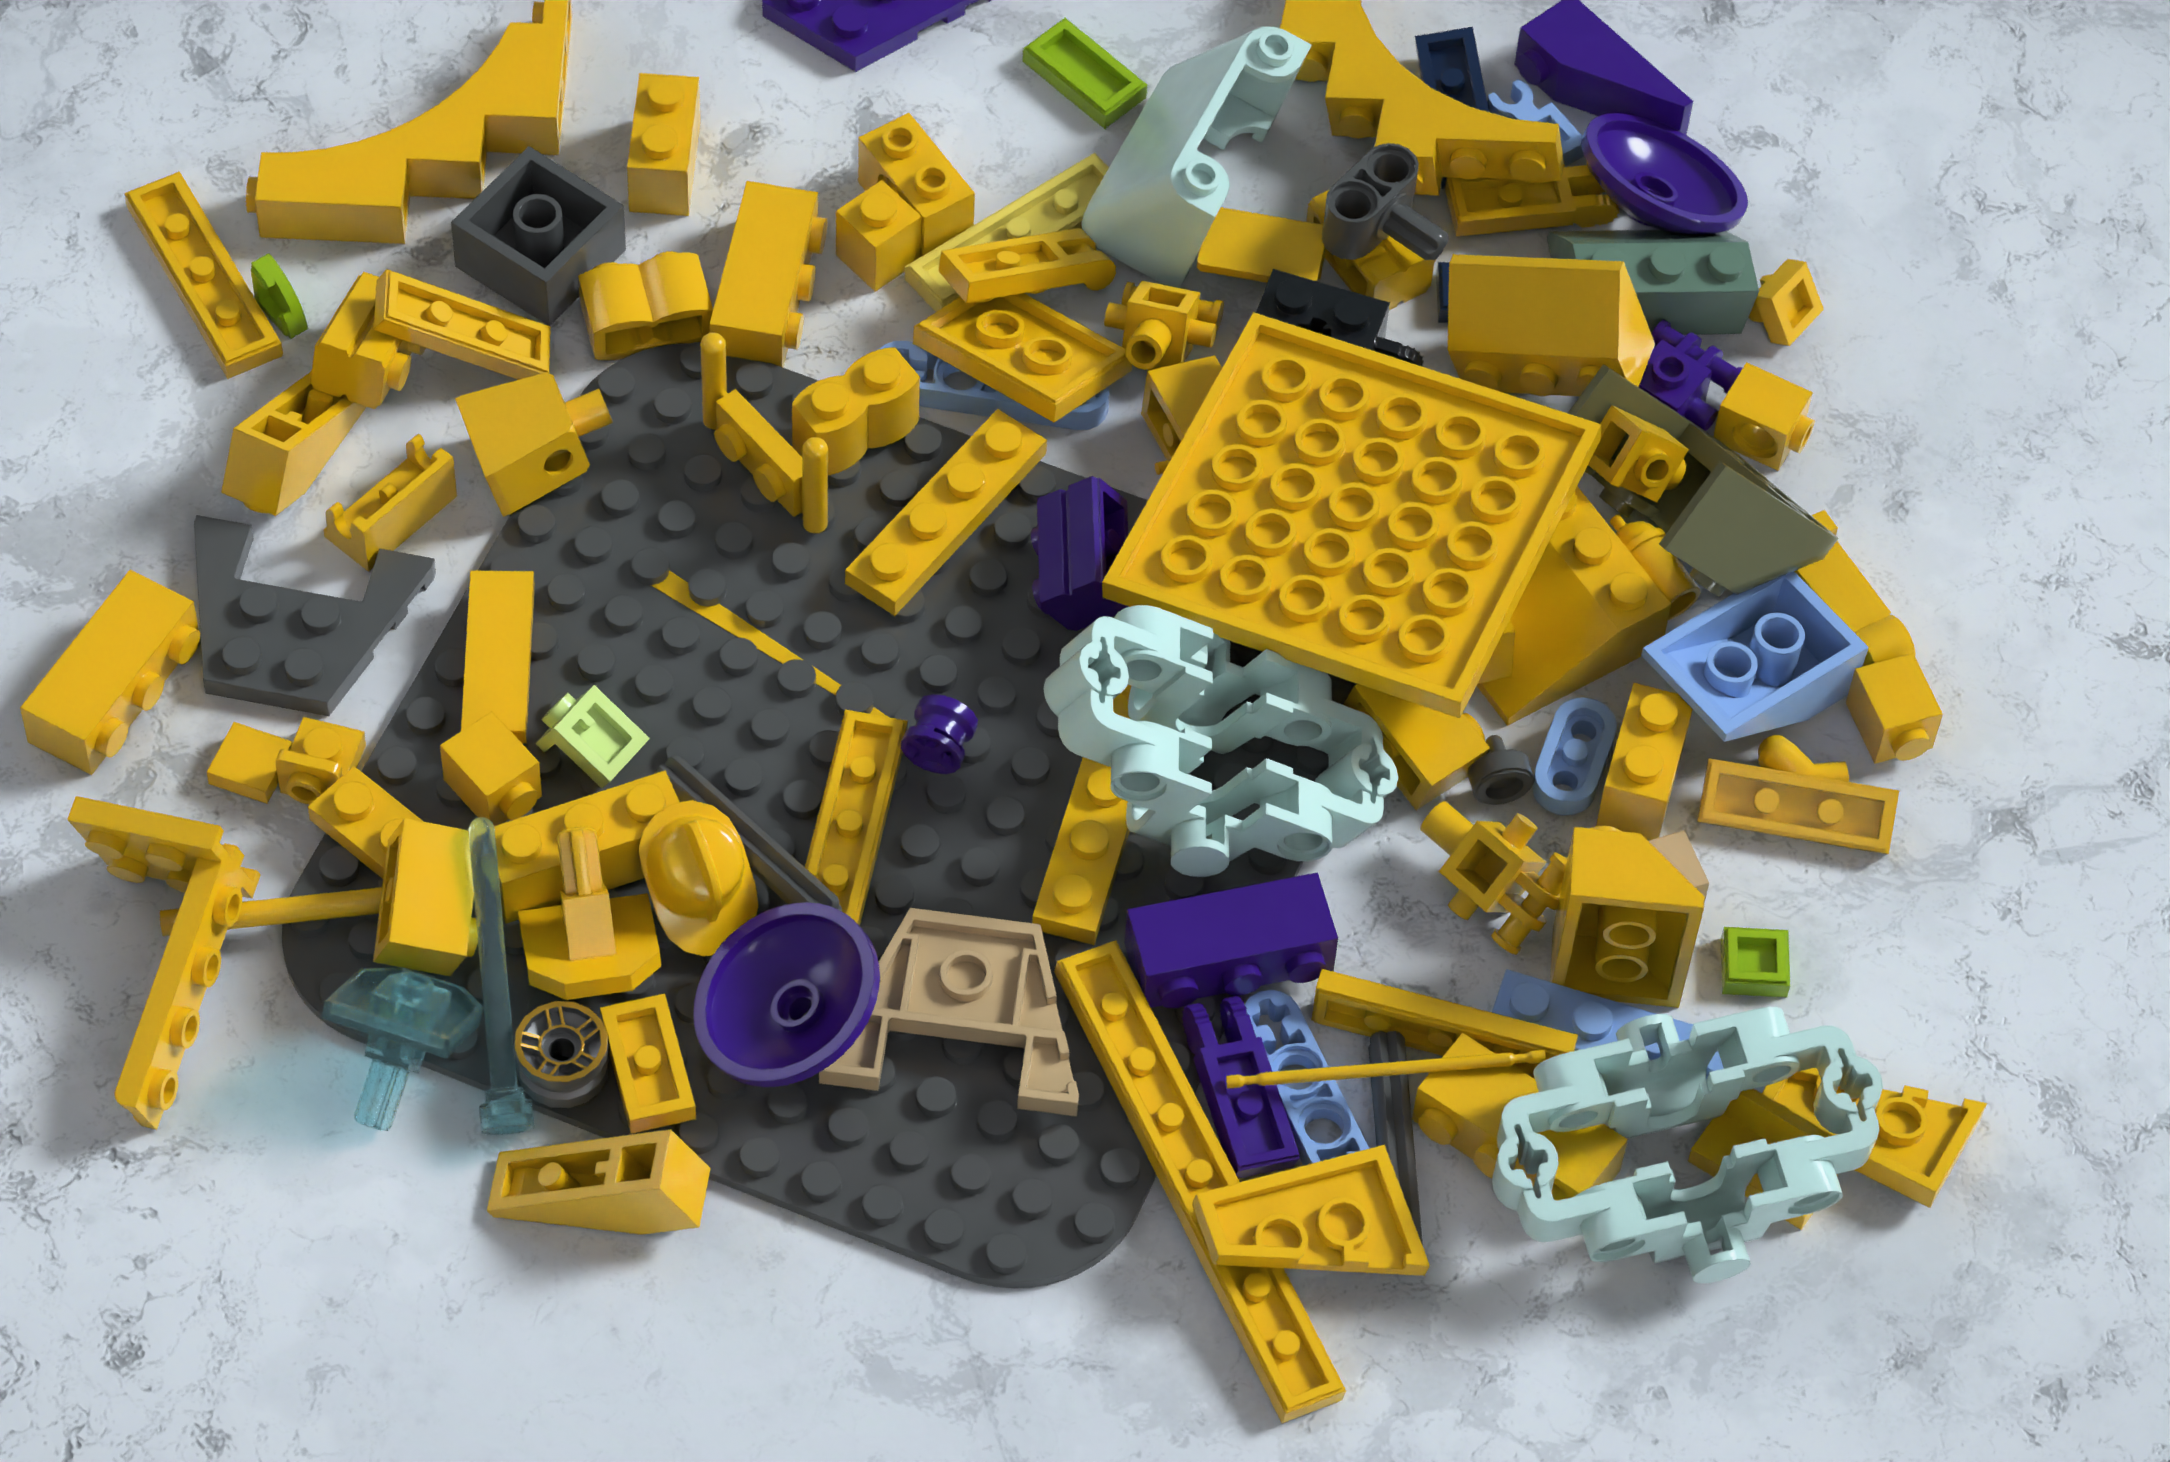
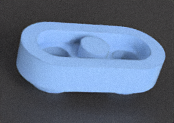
[1532,698,1617,815]

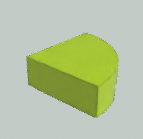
[251,253,308,339]

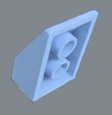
[1641,571,1869,742]

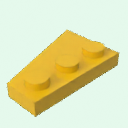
[1192,1145,1430,1276]

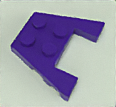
[762,0,992,72]

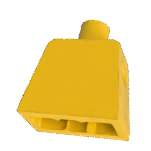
[455,372,613,517]

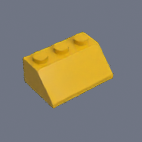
[1447,254,1655,397]
[1550,826,1705,1008]

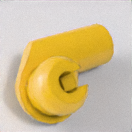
[1758,735,1849,782]

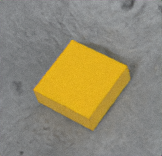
[207,722,293,804]

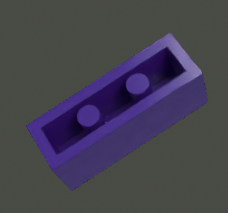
[1124,872,1338,1008]

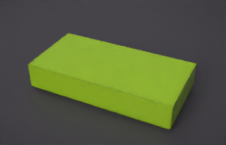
[1022,18,1148,129]

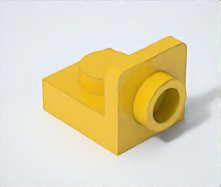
[275,717,366,805]

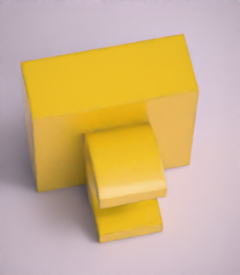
[1749,259,1824,346]

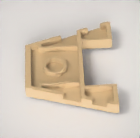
[819,908,1079,1116]

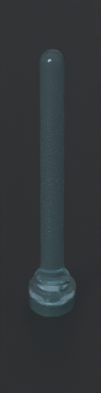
[468,817,535,1135]

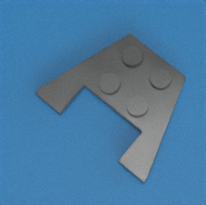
[194,515,436,716]

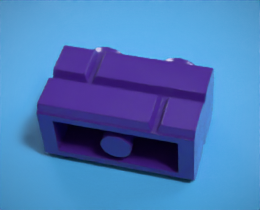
[1031,476,1129,631]

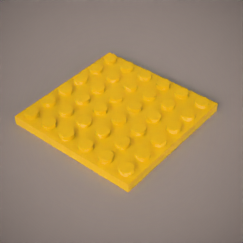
[1102,312,1602,718]

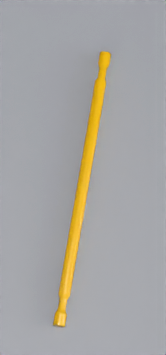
[1226,1050,1546,1089]

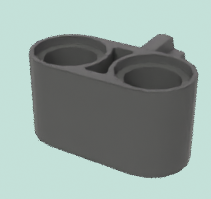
[1322,143,1449,260]

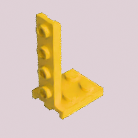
[67,796,261,1130]

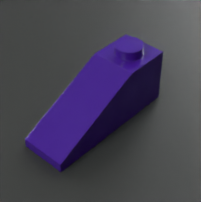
[1514,0,1693,135]

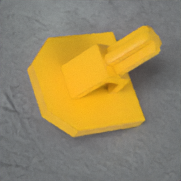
[518,827,661,1000]

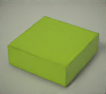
[1721,927,1790,998]

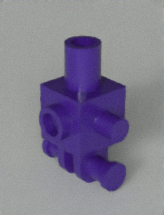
[1639,320,1742,431]

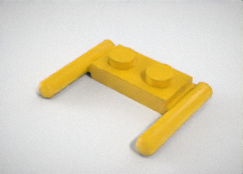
[700,333,828,533]

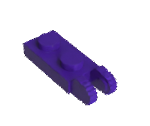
[1182,996,1300,1178]

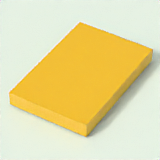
[913,293,1132,423]

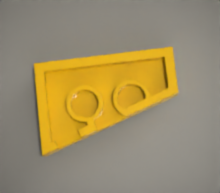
[1762,1068,1987,1208]

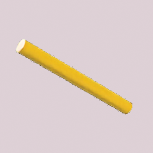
[160,887,382,936]

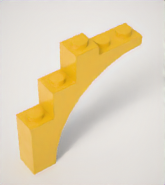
[1280,0,1564,196]

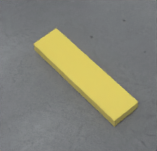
[905,153,1109,312]

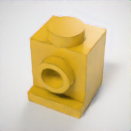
[1588,405,1689,502]

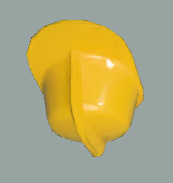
[638,800,758,957]

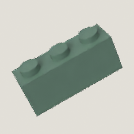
[1547,230,1759,335]

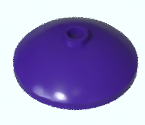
[1581,113,1748,235]
[693,902,880,1087]

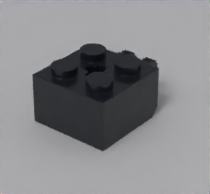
[1256,269,1424,366]

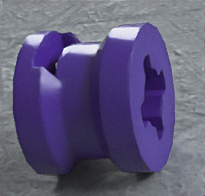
[901,694,978,774]

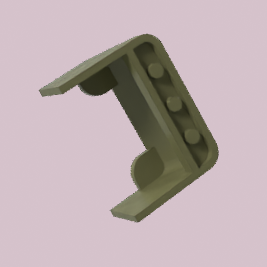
[1568,364,1839,597]

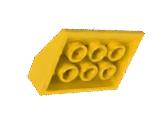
[1477,486,1672,726]

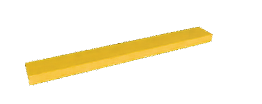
[1054,940,1346,1423]

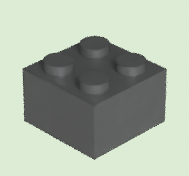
[451,146,626,326]

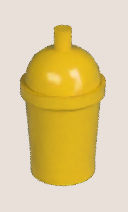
[1610,514,1701,620]

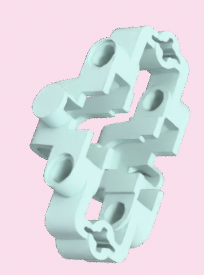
[1043,605,1398,877]
[1492,1007,1883,1283]

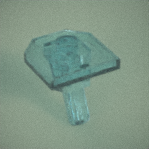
[321,967,484,1131]

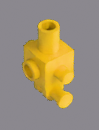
[1104,280,1224,370]
[1420,801,1567,955]

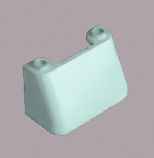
[1081,26,1312,288]

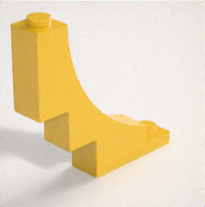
[246,0,572,244]

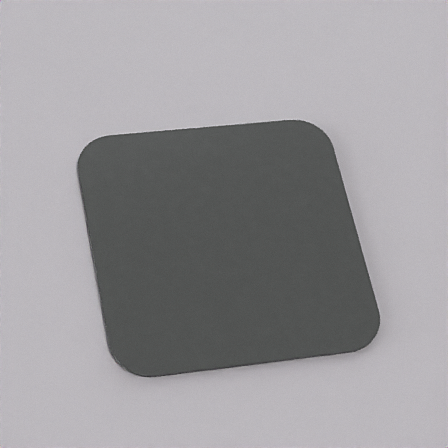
[282,342,1357,1288]

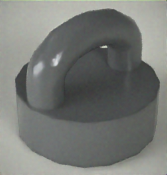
[1467,735,1535,805]

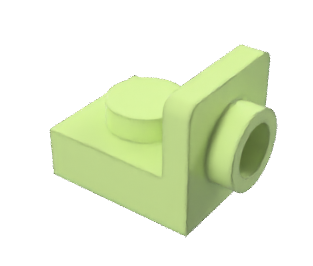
[535,685,650,788]

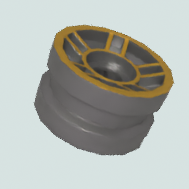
[514,1001,609,1108]

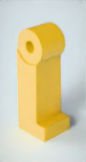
[1794,510,1916,666]

